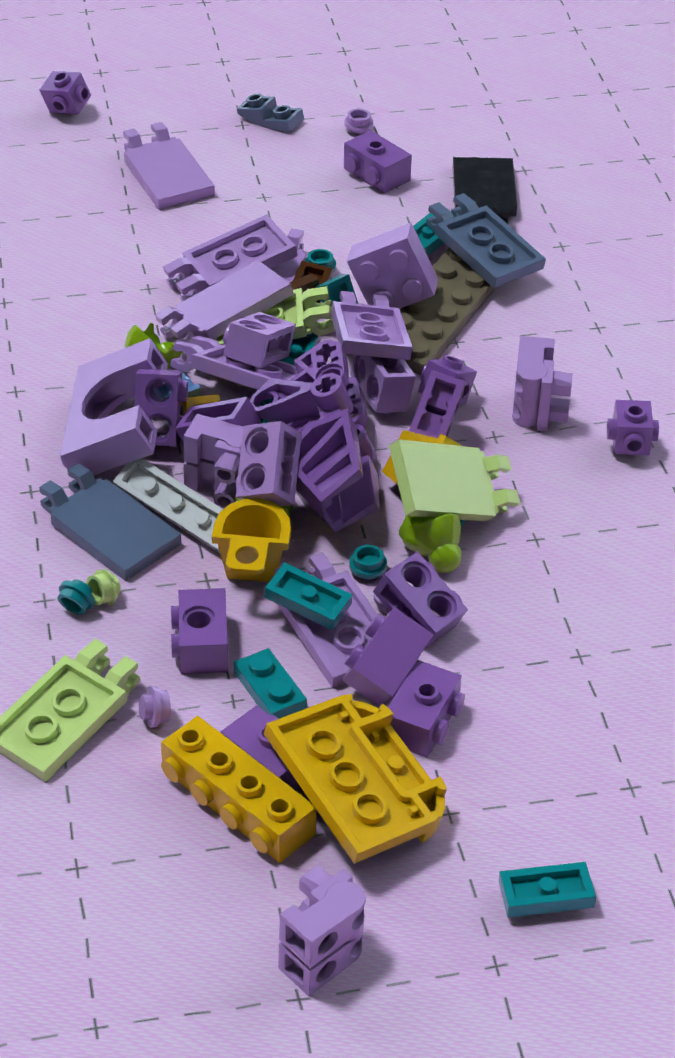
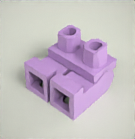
[512,336,573,431]
[184,414,244,508]
[278,865,366,997]

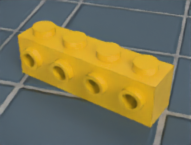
[161,715,316,863]

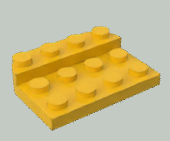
[264,694,447,864]

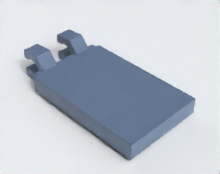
[426,193,546,288]
[39,463,181,581]

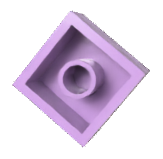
[347,223,438,309]

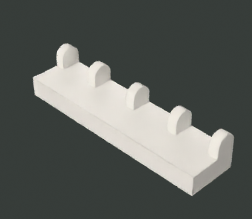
[113,458,223,553]

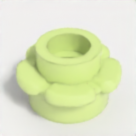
[86,569,121,606]

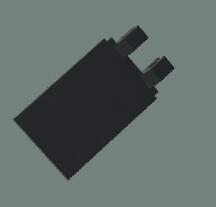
[452,157,517,224]

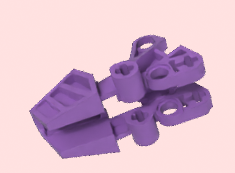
[250,339,379,532]

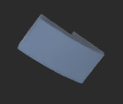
[237,94,304,132]

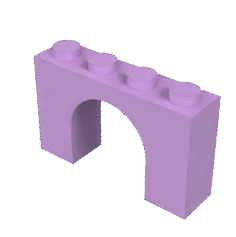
[60,338,168,476]

